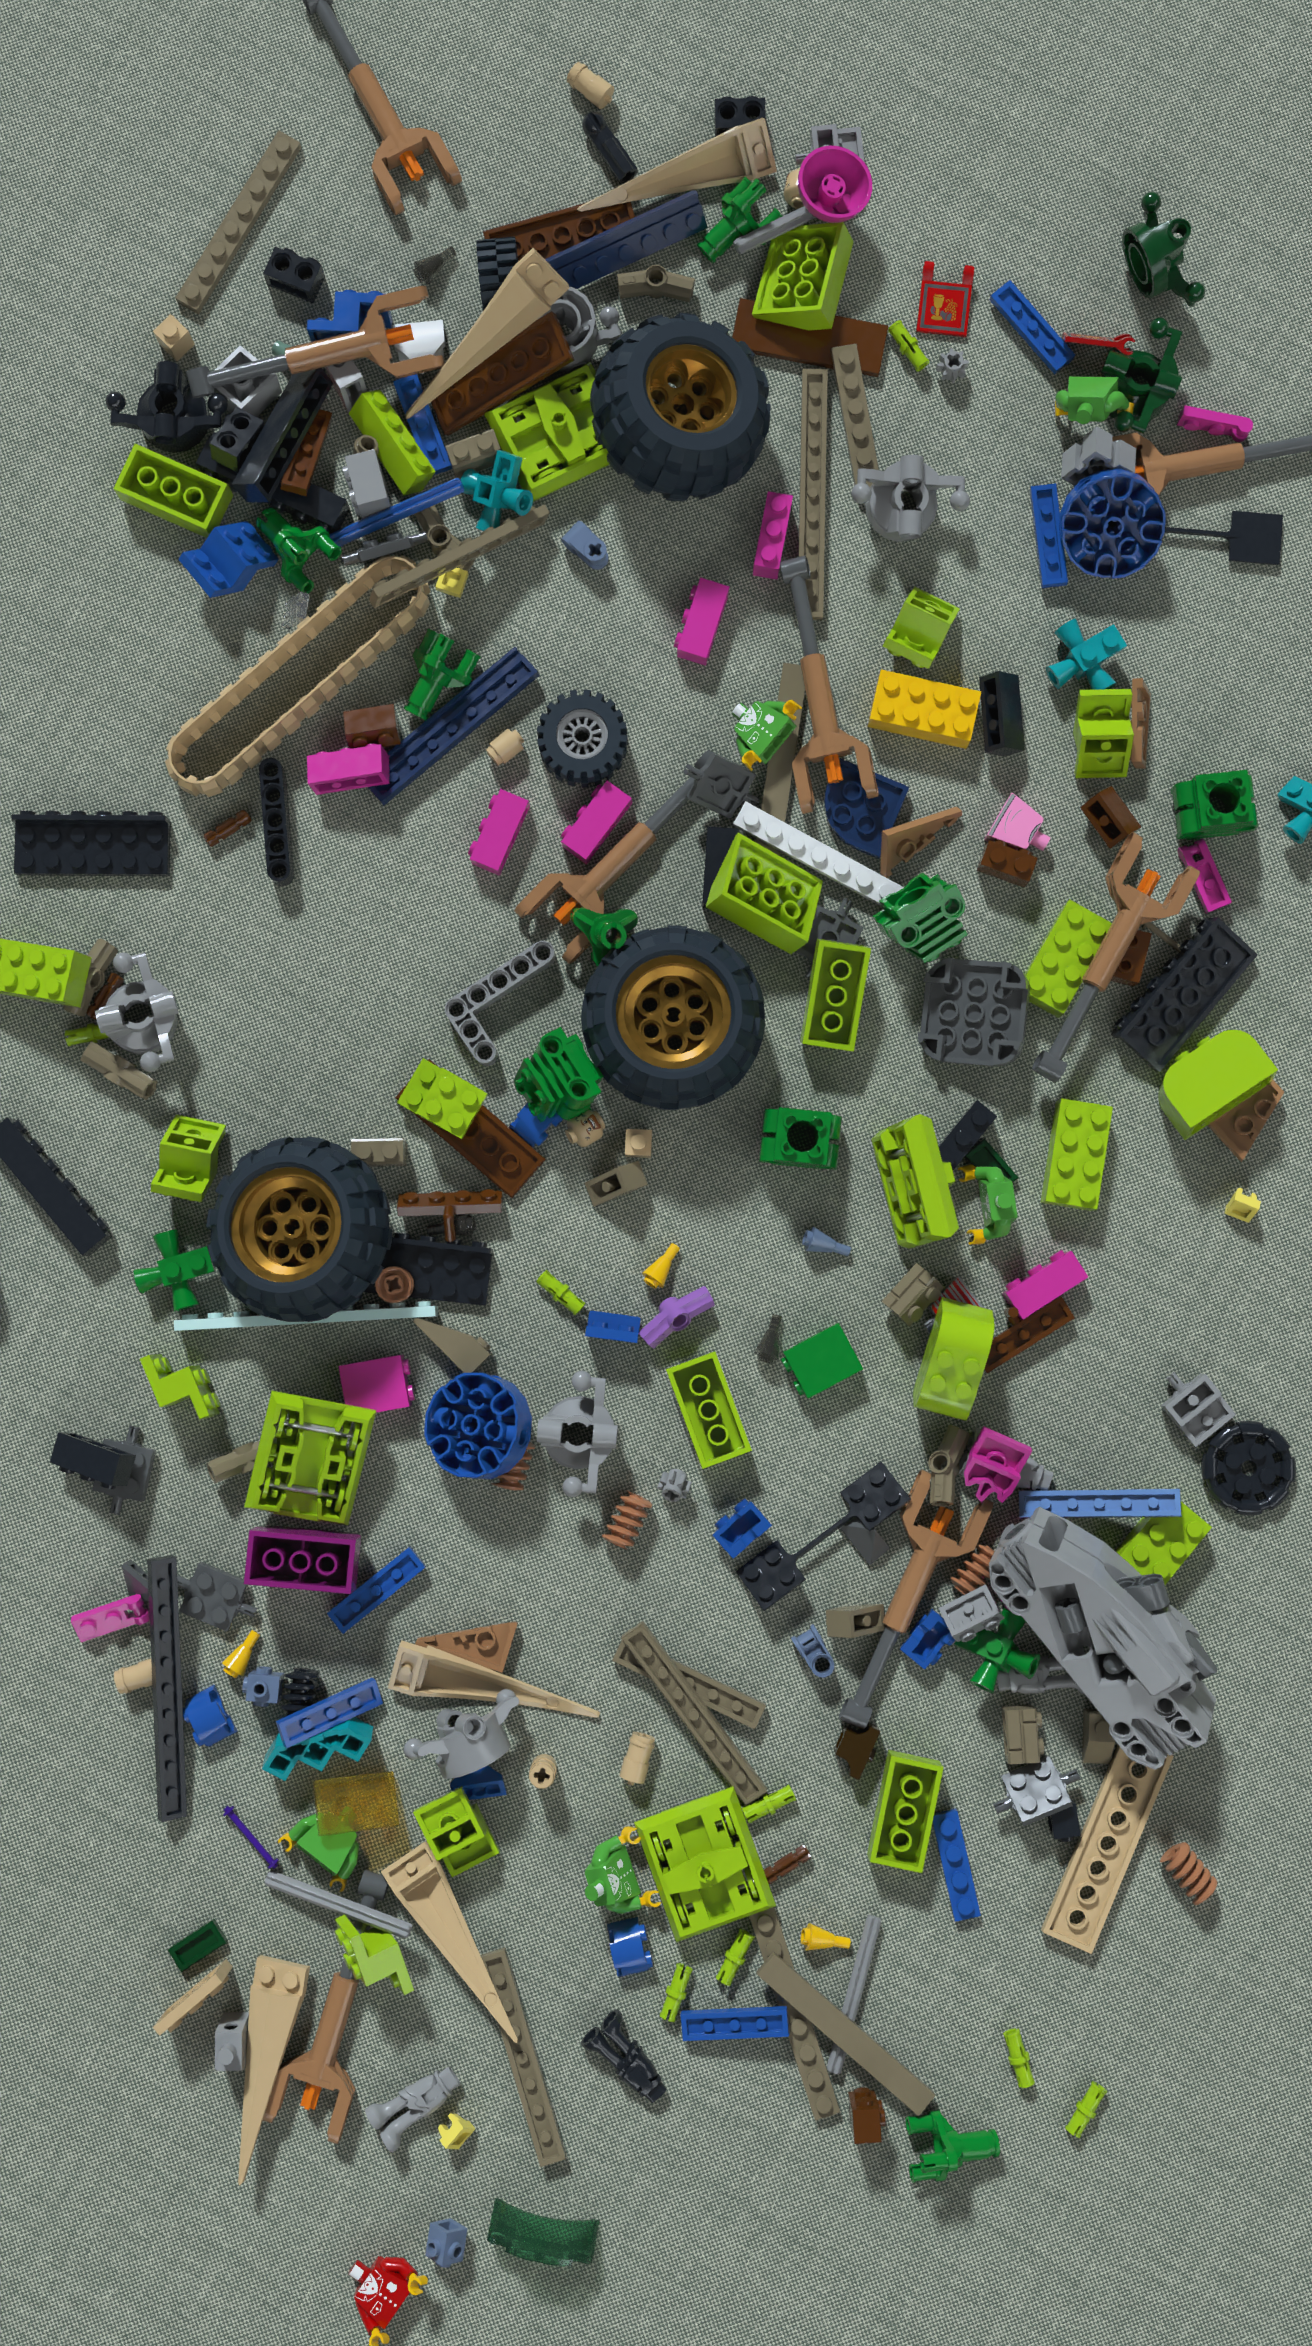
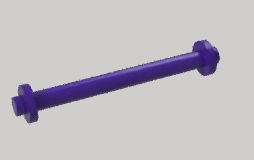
[223,1806,279,1870]

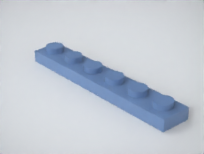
[1019,1489,1181,1518]

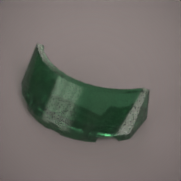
[487,2198,599,2266]

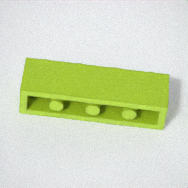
[349,390,436,495]

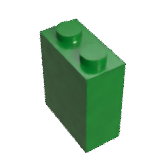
[781,1323,863,1399]

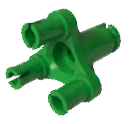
[697,177,783,264]
[256,508,342,595]
[403,628,481,720]
[570,907,638,966]
[905,2110,1000,2183]

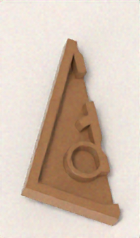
[880,807,962,878]
[415,1621,518,1673]

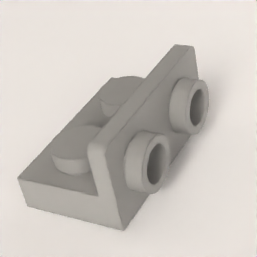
[939,1584,1004,1642]

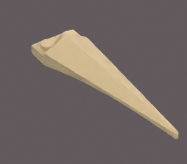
[577,118,777,211]
[406,248,570,419]
[388,1640,600,1718]
[381,1841,518,2043]
[238,1955,310,2186]

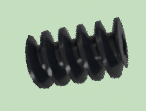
[279,1667,320,1719]

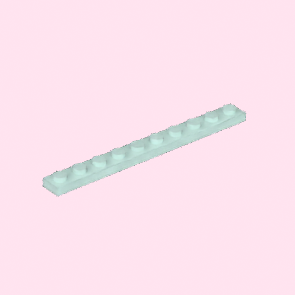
[174,1301,438,1331]

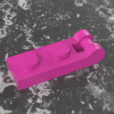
[1177,405,1253,442]
[1177,838,1232,914]
[71,1594,150,1643]

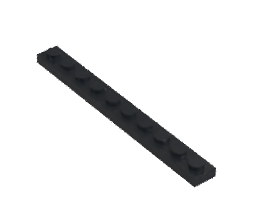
[147,1555,187,1822]

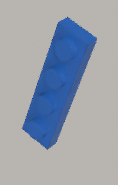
[989,280,1075,375]
[393,374,452,476]
[1029,483,1068,589]
[327,1546,426,1634]
[275,1678,383,1748]
[932,1808,981,1922]
[680,2006,790,2041]

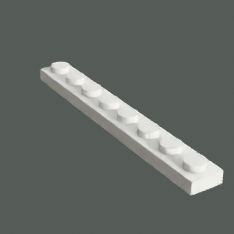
[732,801,904,907]

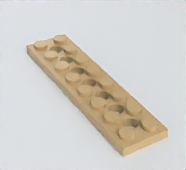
[1041,1745,1174,1954]

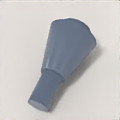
[802,1227,851,1256]

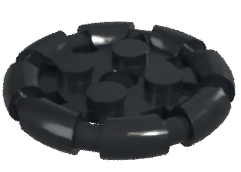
[1201,1421,1296,1516]

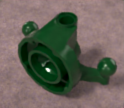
[1122,191,1205,307]
[1101,318,1182,434]

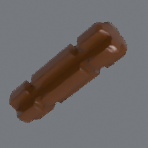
[203,809,252,847]
[86,972,124,1020]
[764,1845,811,1884]

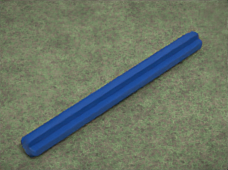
[329,478,464,546]

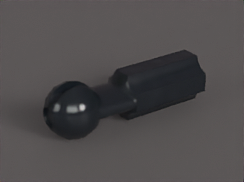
[582,111,638,184]

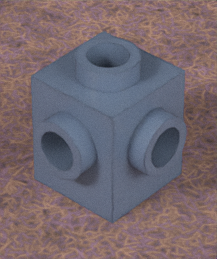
[242,1666,284,1707]
[425,2218,468,2268]

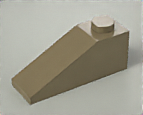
[413,1318,492,1373]

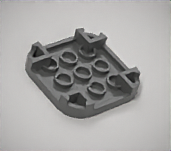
[918,957,1030,1067]

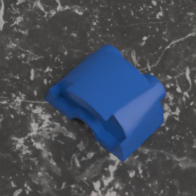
[509,1102,563,1148]
[713,1498,772,1559]
[900,1609,955,1670]
[183,1685,238,1747]
[607,1917,653,1977]

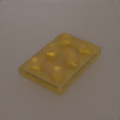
[313,1771,399,1836]

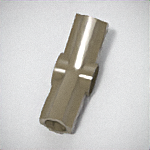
[617,265,695,303]
[414,505,476,571]
[63,938,118,1017]
[80,1041,158,1100]
[928,1425,971,1507]
[206,1441,275,1484]

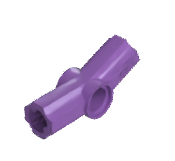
[639,1286,715,1349]

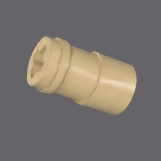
[566,62,614,109]
[114,1658,152,1694]
[619,1732,655,1786]
[529,1754,557,1789]

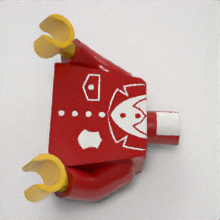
[348,2256,428,2346]

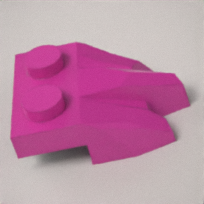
[964,1426,1032,1503]

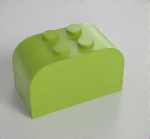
[1158,1030,1278,1140]
[913,1297,995,1421]

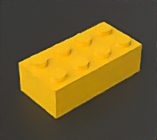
[867,669,981,749]

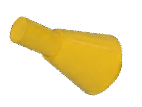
[642,1243,680,1289]
[222,1630,260,1678]
[800,1923,851,1951]

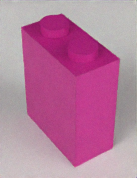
[338,1355,415,1413]

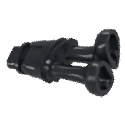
[581,2009,667,2103]

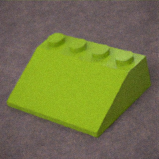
[752,222,854,330]
[706,833,823,954]

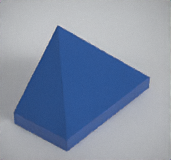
[450,1765,507,1800]

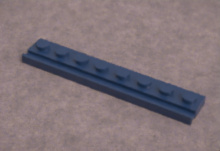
[545,190,708,289]
[368,647,540,806]

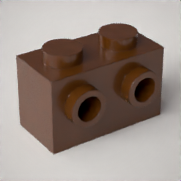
[343,704,401,748]
[1080,786,1141,849]
[976,839,1038,888]
[1111,930,1152,987]
[848,2087,886,2144]

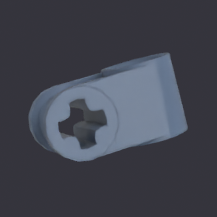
[561,520,609,570]
[791,1624,834,1678]

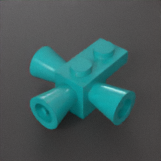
[461,450,533,531]
[1046,618,1127,690]
[1277,776,1312,844]

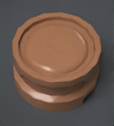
[375,1266,414,1303]

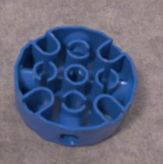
[1059,468,1166,579]
[424,1373,532,1479]

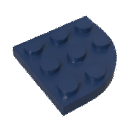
[824,758,909,859]

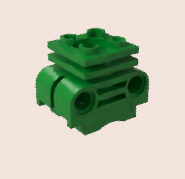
[1170,770,1258,840]
[873,873,968,963]
[514,1027,604,1123]
[759,1107,842,1170]

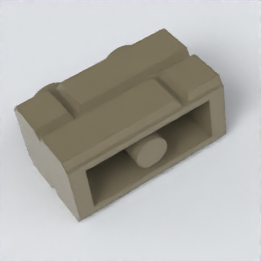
[445,429,501,478]
[351,1138,407,1167]
[881,1263,944,1327]
[1001,1704,1044,1764]

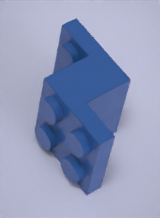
[307,290,392,342]
[178,521,279,598]

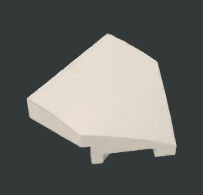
[393,320,445,375]

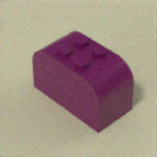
[244,1526,361,1594]

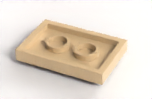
[153,1959,233,2036]

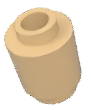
[486,729,524,766]

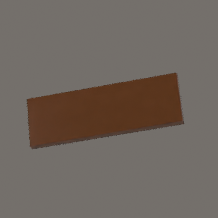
[483,202,635,262]
[732,298,888,377]
[431,311,574,436]
[395,1059,546,1199]

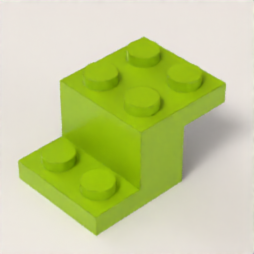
[882,587,960,669]
[1073,689,1134,778]
[397,1058,488,1139]
[151,1115,226,1202]
[140,1354,220,1419]
[413,1786,500,1877]
[334,1914,414,1995]

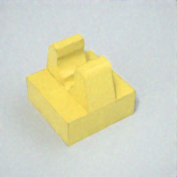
[435,568,469,598]
[1224,1188,1261,1223]
[438,2113,475,2149]

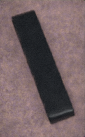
[259,757,294,887]

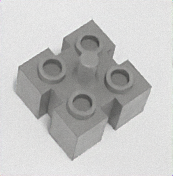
[1061,426,1136,486]

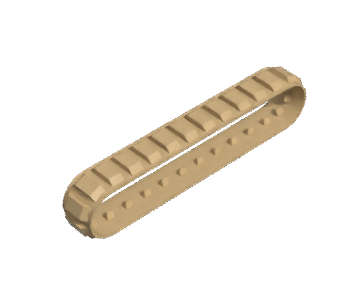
[165,554,431,797]

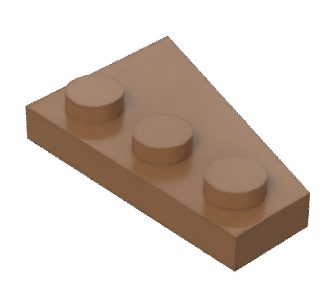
[1130,678,1151,769]
[1208,1080,1284,1162]

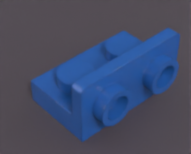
[585,1311,641,1343]

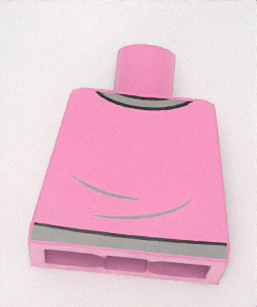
[984,793,1051,851]

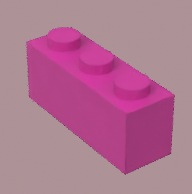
[753,491,793,580]
[674,577,730,666]
[307,744,390,795]
[561,780,632,865]
[468,789,530,876]
[1002,1250,1088,1320]

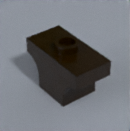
[833,1722,881,1780]

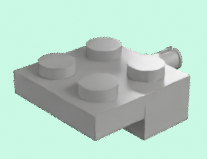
[795,124,865,166]
[1161,1372,1236,1447]

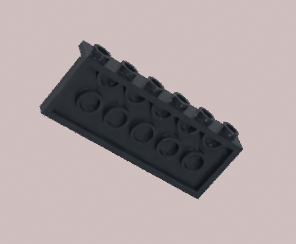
[11,811,171,876]
[1111,917,1258,1072]
[364,1233,493,1306]

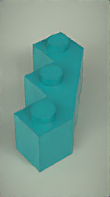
[262,1717,373,1781]

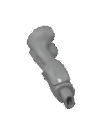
[958,1428,1053,1491]
[997,1648,1085,1694]
[365,2066,460,2153]

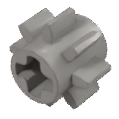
[936,348,969,384]
[657,1469,692,1502]

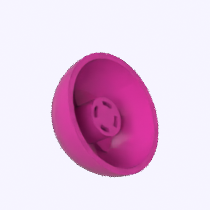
[798,146,872,223]

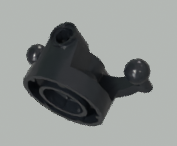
[105,361,228,453]

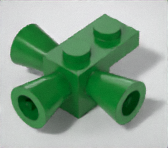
[134,1229,216,1312]
[954,1609,1040,1693]

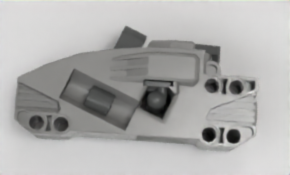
[989,1507,1217,1770]

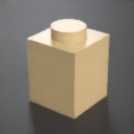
[153,314,195,362]
[625,1129,652,1158]

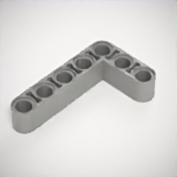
[445,941,555,1066]

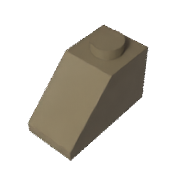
[585,1161,648,1207]
[825,1604,885,1638]
[1082,1709,1115,1764]

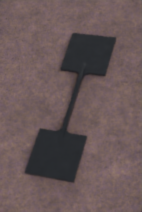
[1108,511,1283,565]
[736,1461,911,1611]

